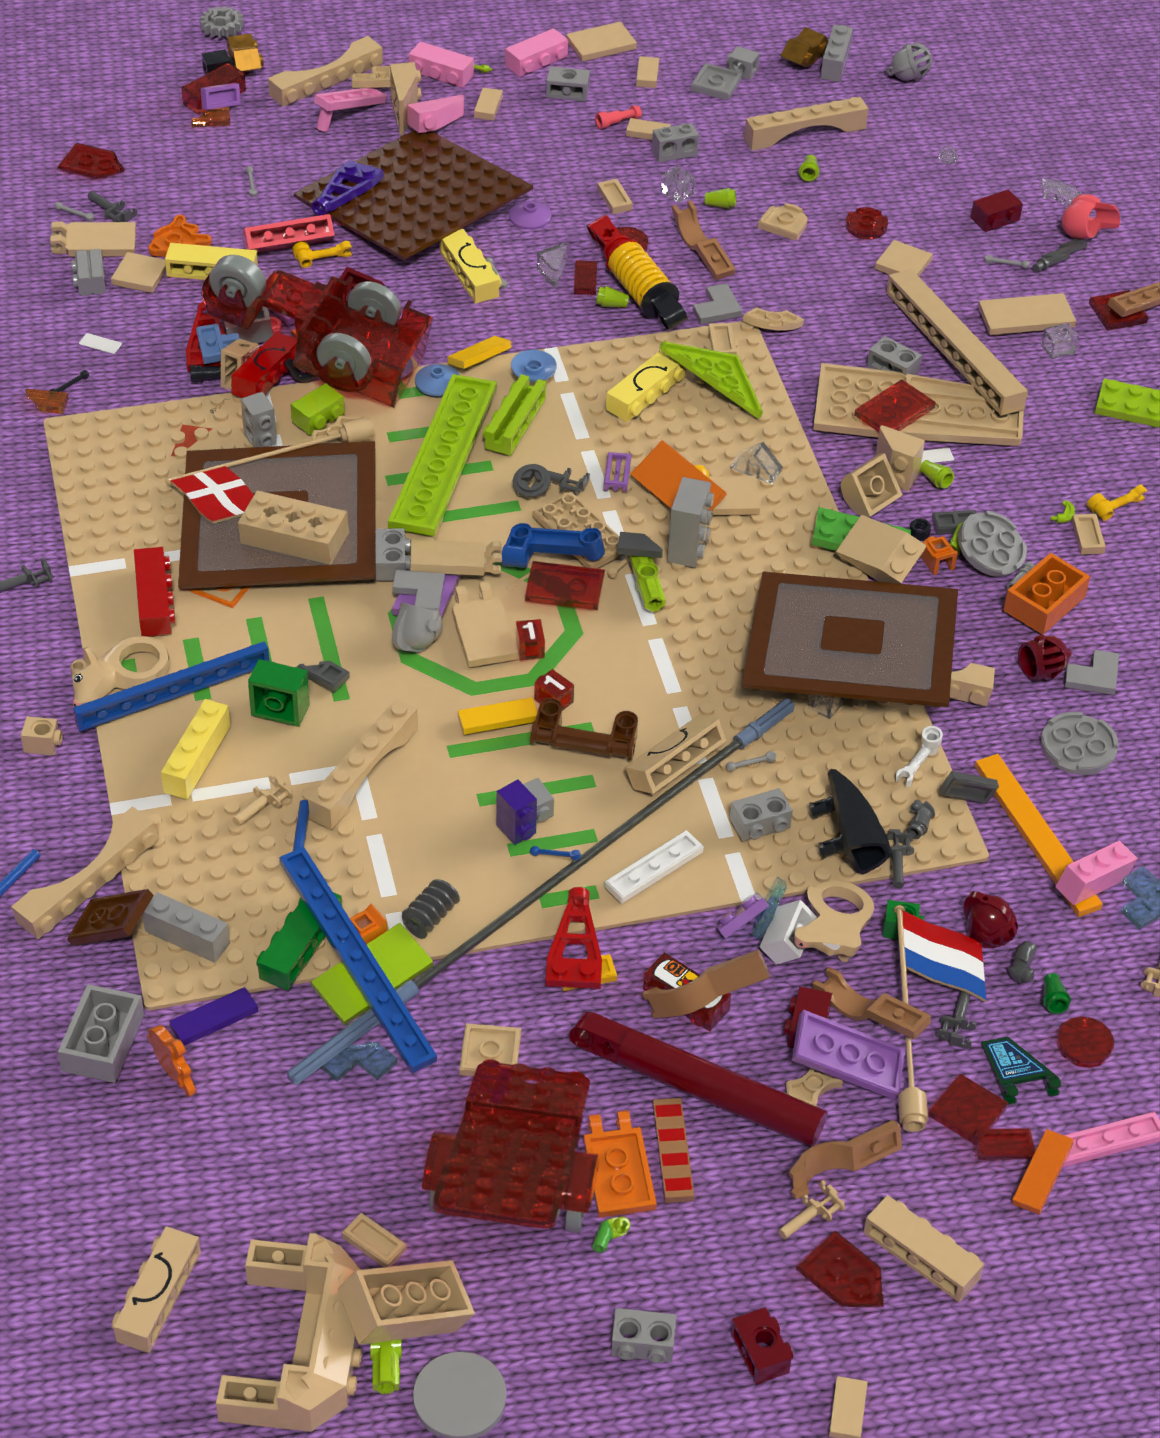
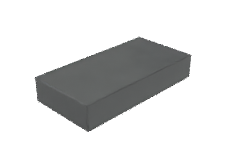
[940,771,999,804]

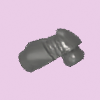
[907,799,935,839]
[1008,941,1037,984]

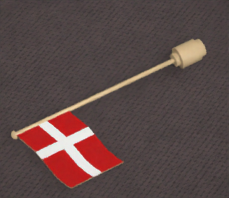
[165,417,375,524]

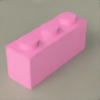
[505,28,568,77]
[409,42,474,88]
[1056,841,1138,905]

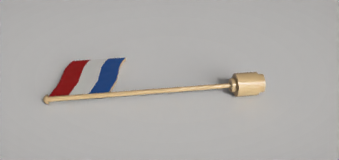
[894,905,987,1132]

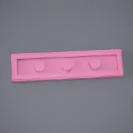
[1063,1112,1160,1167]

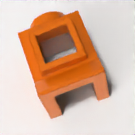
[921,536,958,575]
[350,904,387,945]

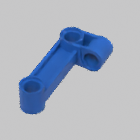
[501,523,605,568]

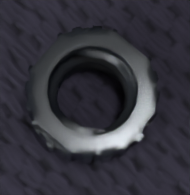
[909,518,931,541]

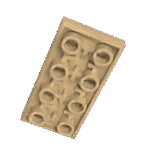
[978,293,1076,335]
[533,492,622,571]

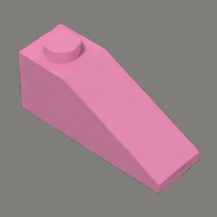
[407,95,464,133]

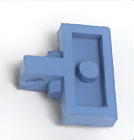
[196,324,239,364]

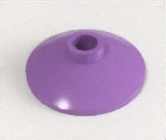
[509,201,552,229]

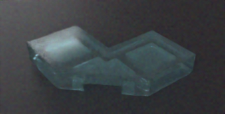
[1121,866,1160,930]
[320,1042,397,1082]

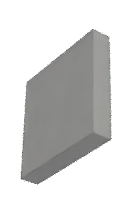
[691,63,743,101]

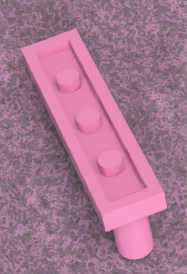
[314,88,387,131]

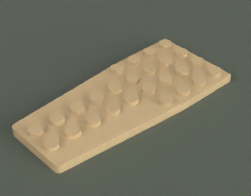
[813,363,1024,446]

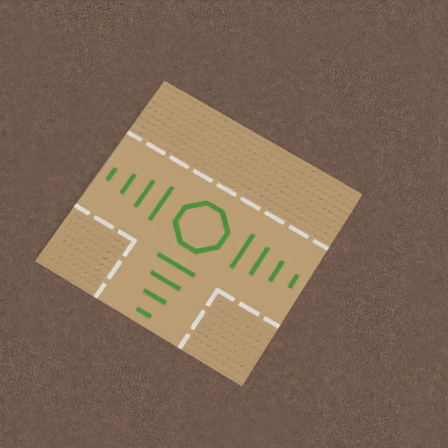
[43,321,989,1011]

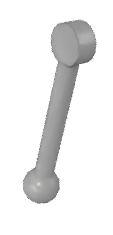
[245,166,258,197]
[54,202,94,222]
[984,255,1030,269]
[485,257,508,289]
[726,751,776,772]

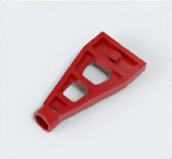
[186,301,225,372]
[545,887,602,989]

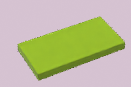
[311,923,433,1026]

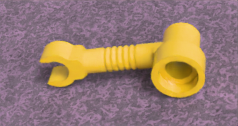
[292,241,352,268]
[1087,484,1148,521]

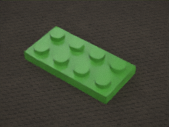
[811,507,911,551]

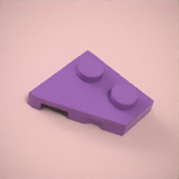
[717,892,769,939]

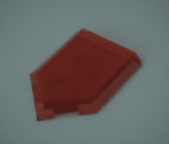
[57,143,125,179]
[796,1231,884,1307]

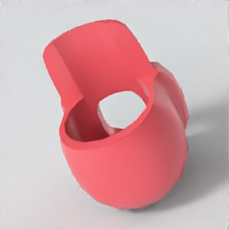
[1061,194,1120,239]

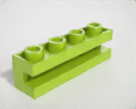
[483,374,547,456]

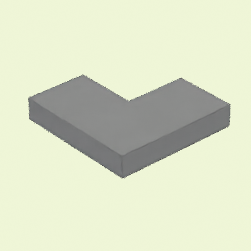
[693,283,742,324]
[393,570,445,612]
[1065,650,1119,695]

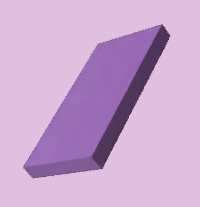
[792,1010,905,1100]

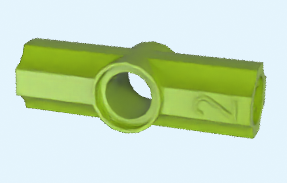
[629,555,666,612]
[370,1339,402,1394]

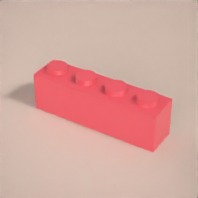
[242,214,335,253]

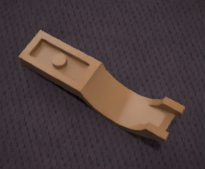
[672,200,736,281]
[643,949,770,1018]
[812,967,931,1040]
[789,1120,902,1199]

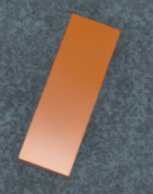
[1012,1129,1074,1215]

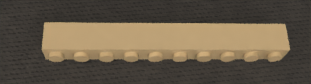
[886,269,1028,416]

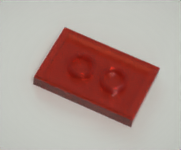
[854,379,936,432]
[525,561,605,610]

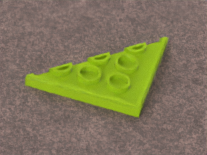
[659,341,763,418]

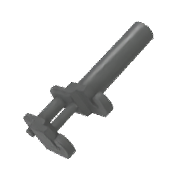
[88,191,137,222]
[534,468,590,496]
[0,558,54,592]
[884,829,914,888]
[936,990,976,1049]

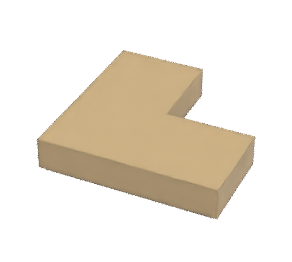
[352,66,390,88]

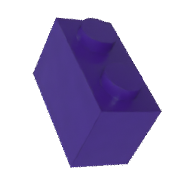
[496,779,537,845]

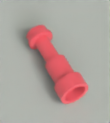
[595,105,642,129]

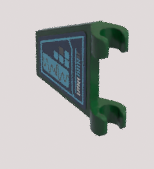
[981,1037,1061,1105]

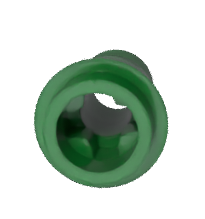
[1043,973,1071,1014]

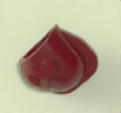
[1018,635,1072,681]
[963,891,1018,949]

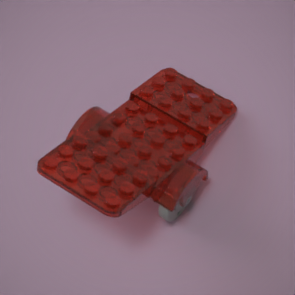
[422,1059,599,1233]

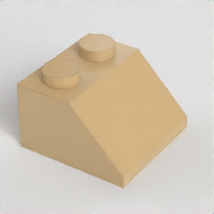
[876,425,925,492]

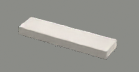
[605,830,704,904]

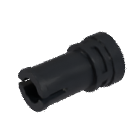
[190,365,221,383]

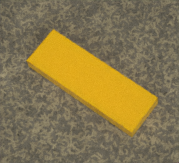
[447,336,511,369]
[458,697,537,735]

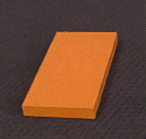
[630,440,727,511]

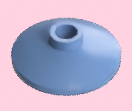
[511,350,557,382]
[415,364,459,396]

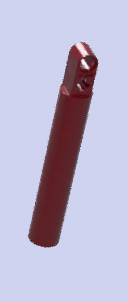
[569,1012,828,1147]

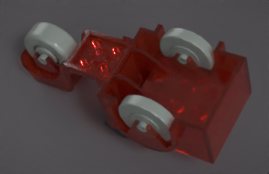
[201,255,433,408]

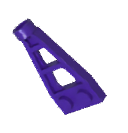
[311,161,384,216]

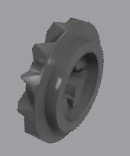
[513,464,551,499]

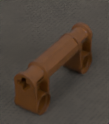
[530,698,638,761]

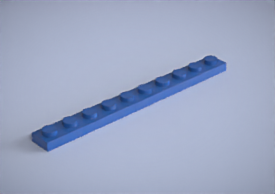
[279,847,437,1073]

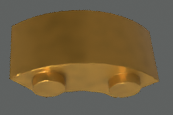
[780,27,829,67]
[226,33,264,73]

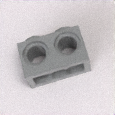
[652,123,699,162]
[867,336,922,375]
[241,392,277,447]
[376,528,410,581]
[730,788,793,842]
[611,1308,677,1363]

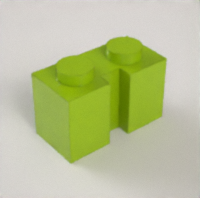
[291,383,345,435]

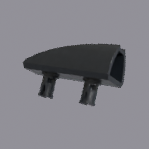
[809,769,893,874]

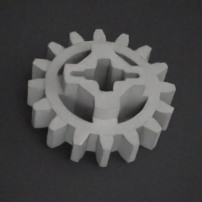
[200,6,244,39]

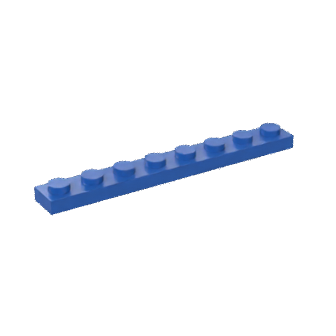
[73,641,269,732]

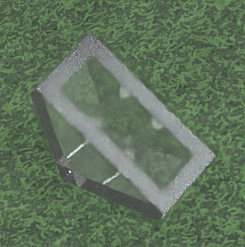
[537,243,568,287]
[730,442,783,484]

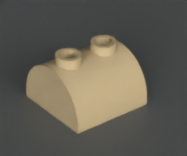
[841,453,902,517]

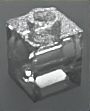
[661,166,695,203]

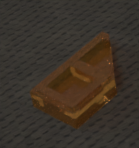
[191,107,230,128]
[25,389,69,414]

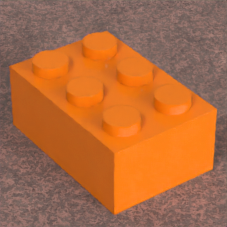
[1003,552,1090,635]

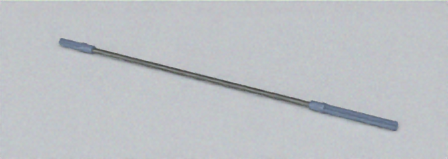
[287,698,795,1085]

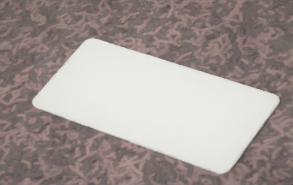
[79,333,122,354]
[921,448,954,464]

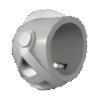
[885,43,932,81]
[392,603,442,652]

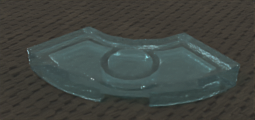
[752,877,787,939]

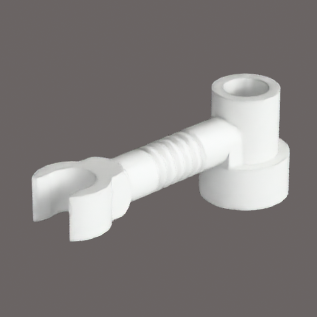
[896,726,943,788]

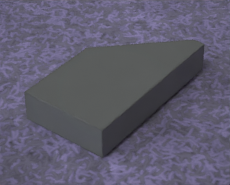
[932,510,976,535]
[617,532,663,558]
[297,661,350,692]

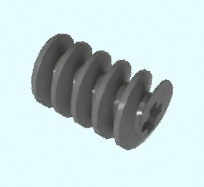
[402,879,460,939]

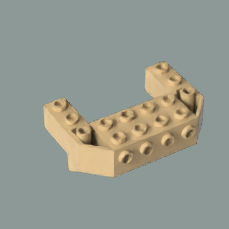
[216,1233,362,1432]

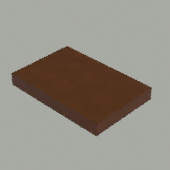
[67,889,154,946]

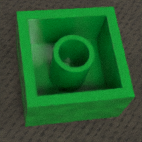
[248,659,310,727]

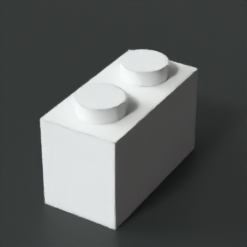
[760,900,817,965]

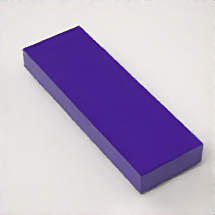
[169,987,258,1046]

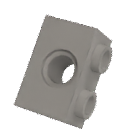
[546,66,590,102]

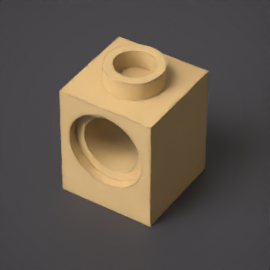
[21,716,63,755]

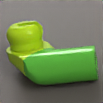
[592,1216,631,1253]

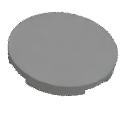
[958,511,1027,577]
[1040,712,1118,775]
[413,1352,507,1438]

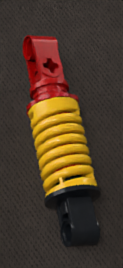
[587,214,688,331]

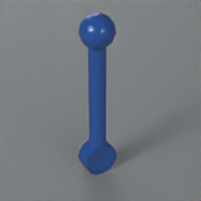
[530,846,581,860]

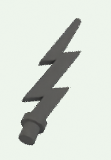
[1033,232,1098,272]

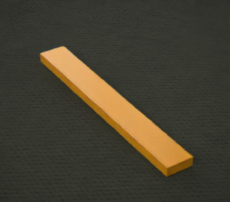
[974,754,1103,917]

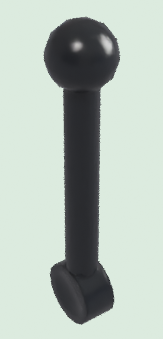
[48,370,89,398]

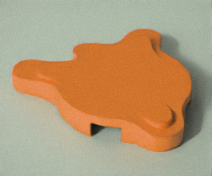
[148,214,212,257]
[147,1025,196,1097]

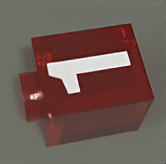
[516,619,545,660]
[534,669,574,711]

